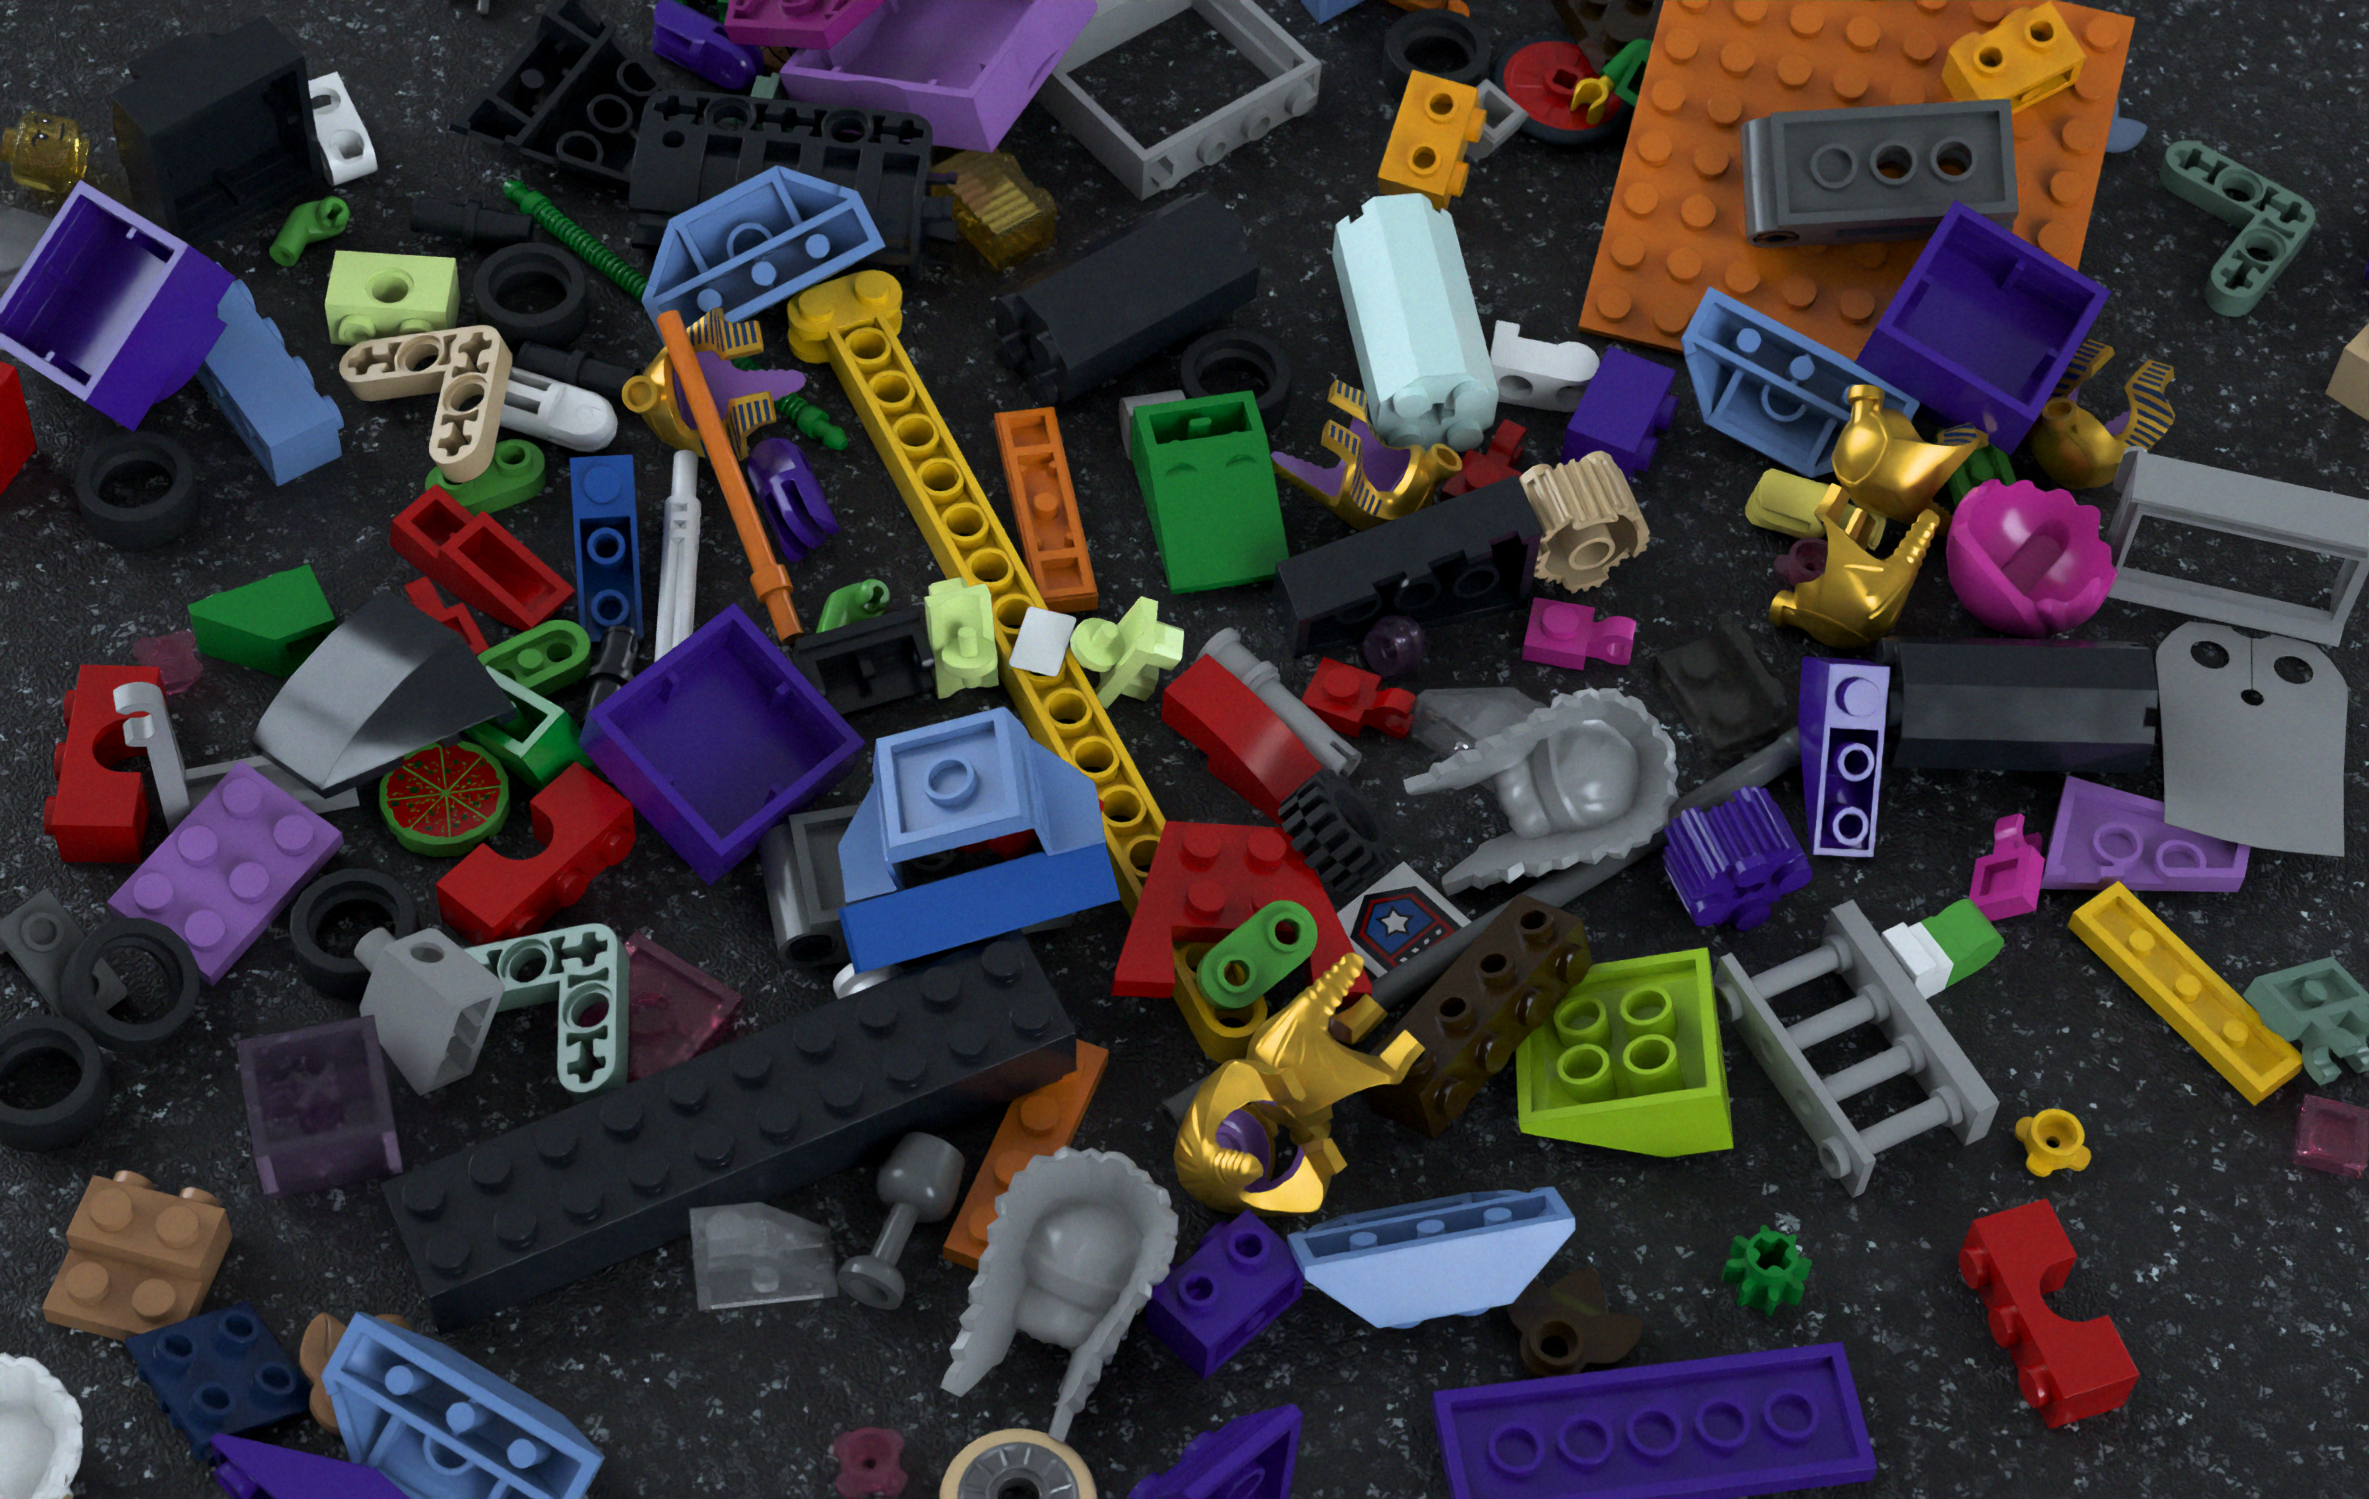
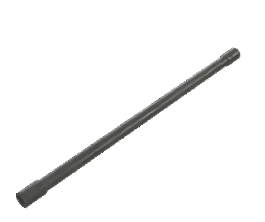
[1158,725,1802,1138]

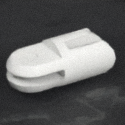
[499,366,618,453]

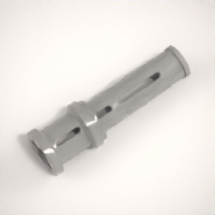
[1195,627,1362,777]

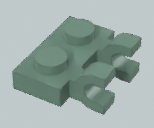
[2242,956,2369,1085]

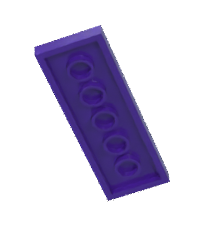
[1430,1342,1877,1499]

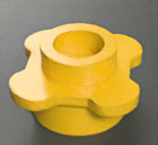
[2014,1109,2091,1177]

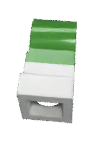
[1881,899,2004,1000]

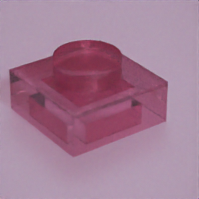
[2292,1094,2369,1179]

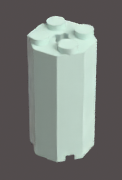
[1332,193,1499,452]

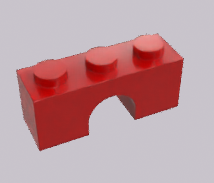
[44,664,168,864]
[436,761,636,946]
[1959,1198,2140,1429]

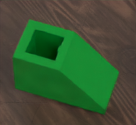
[187,564,337,678]

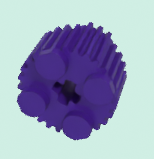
[1661,785,1812,931]

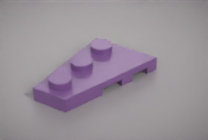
[2040,775,2251,892]

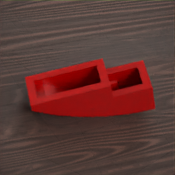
[389,484,575,632]
[1161,653,1325,827]

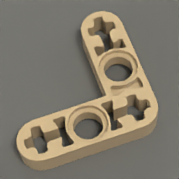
[339,325,512,483]

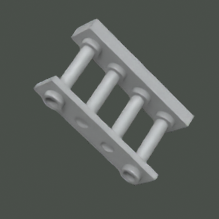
[1713,899,2000,1198]

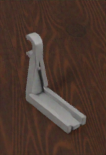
[113,682,360,834]

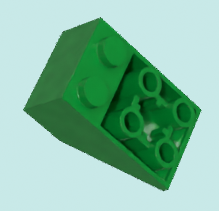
[1130,390,1289,595]

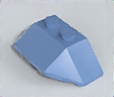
[641,165,886,346]
[1680,286,1921,480]
[1287,1186,1576,1329]
[321,1312,605,1499]

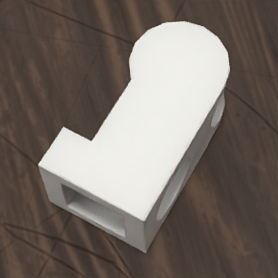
[308,72,377,186]
[1489,320,1600,412]

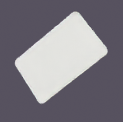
[1009,607,1076,677]

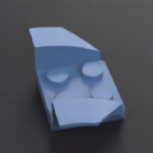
[838,706,1106,906]

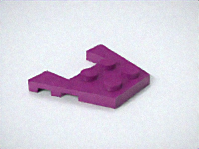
[724,0,886,50]

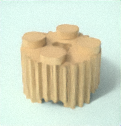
[1519,451,1650,594]

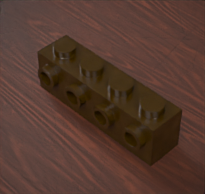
[1365,892,1594,1140]

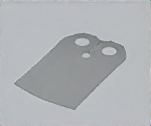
[2156,621,2348,857]

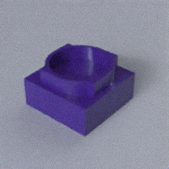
[0,180,236,432]
[1854,200,2111,456]
[578,602,866,886]

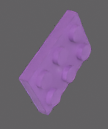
[107,760,344,987]

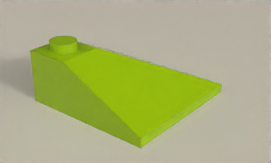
[1516,947,1734,1158]

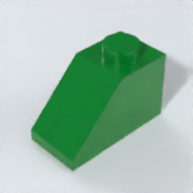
[463,665,594,792]

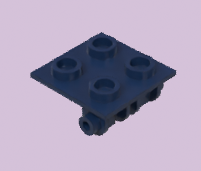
[125,1300,311,1467]

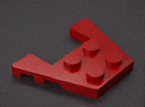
[1110,821,1372,1007]

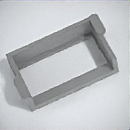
[2104,446,2369,647]

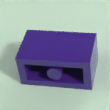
[1560,346,1679,485]

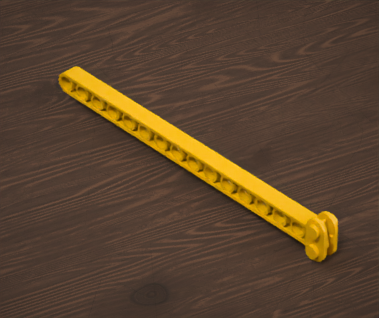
[787,270,1268,1064]

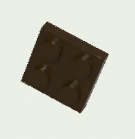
[1551,0,1664,77]

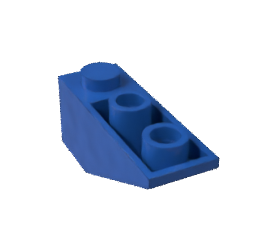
[570,454,644,644]

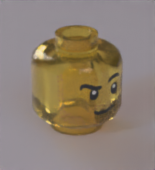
[0,111,91,194]

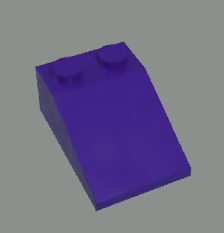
[1127,1404,1303,1499]

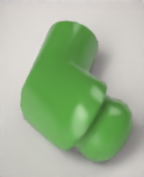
[269,196,350,266]
[815,579,890,634]

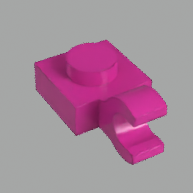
[1522,597,1637,671]
[1969,813,2045,921]

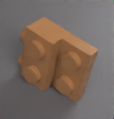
[42,1170,233,1342]

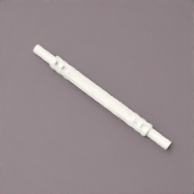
[654,450,702,663]

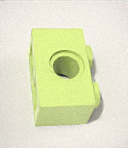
[324,250,461,346]

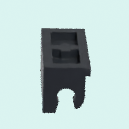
[792,606,935,718]

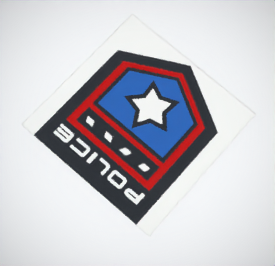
[1336,861,1471,978]

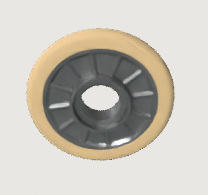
[939,1428,1097,1499]

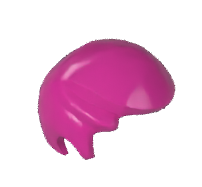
[1946,479,2119,639]

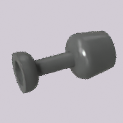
[836,1132,965,1310]

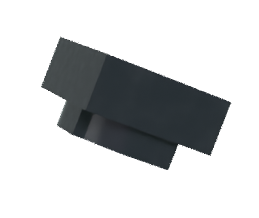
[109,15,324,249]

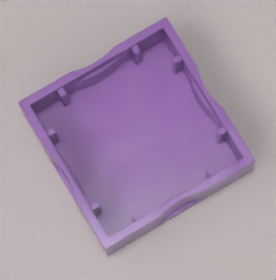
[779,0,1098,153]

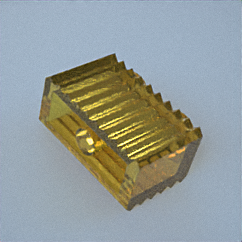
[932,146,1057,273]

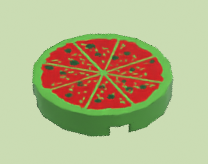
[379,740,510,857]

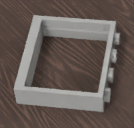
[1033,0,1322,201]

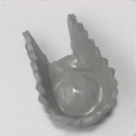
[1403,687,1679,896]
[940,1146,1178,1442]

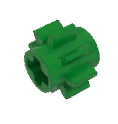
[1722,1225,1812,1316]

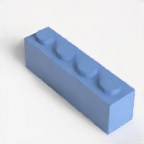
[194,261,344,487]

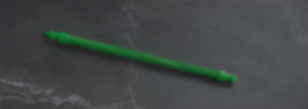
[502,180,848,451]

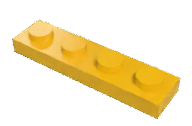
[2067,881,2304,1106]

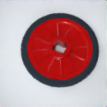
[1490,35,1634,146]

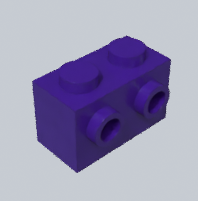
[1145,1209,1304,1380]

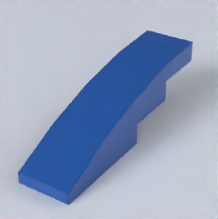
[837,843,1121,974]

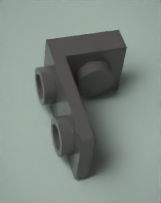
[0,887,128,1019]

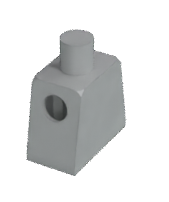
[354,927,506,1096]

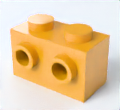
[1941,1,2086,115]
[1377,70,1487,210]

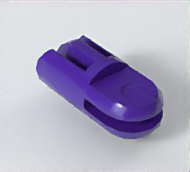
[651,0,765,91]
[747,437,840,562]

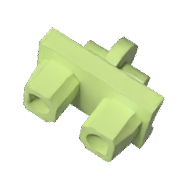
[924,577,999,699]
[1070,596,1184,709]

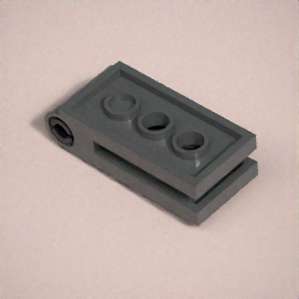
[1740,99,2019,248]
[757,804,1072,968]

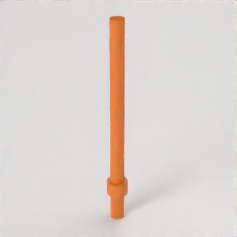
[656,310,805,645]

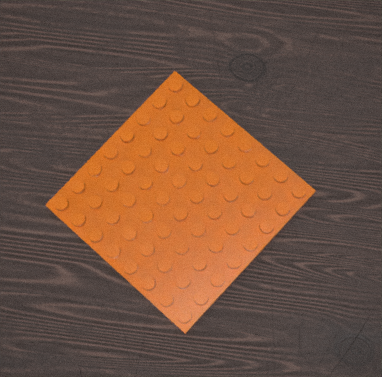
[1578,0,2135,437]

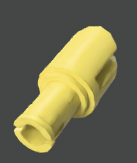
[1745,468,1887,551]

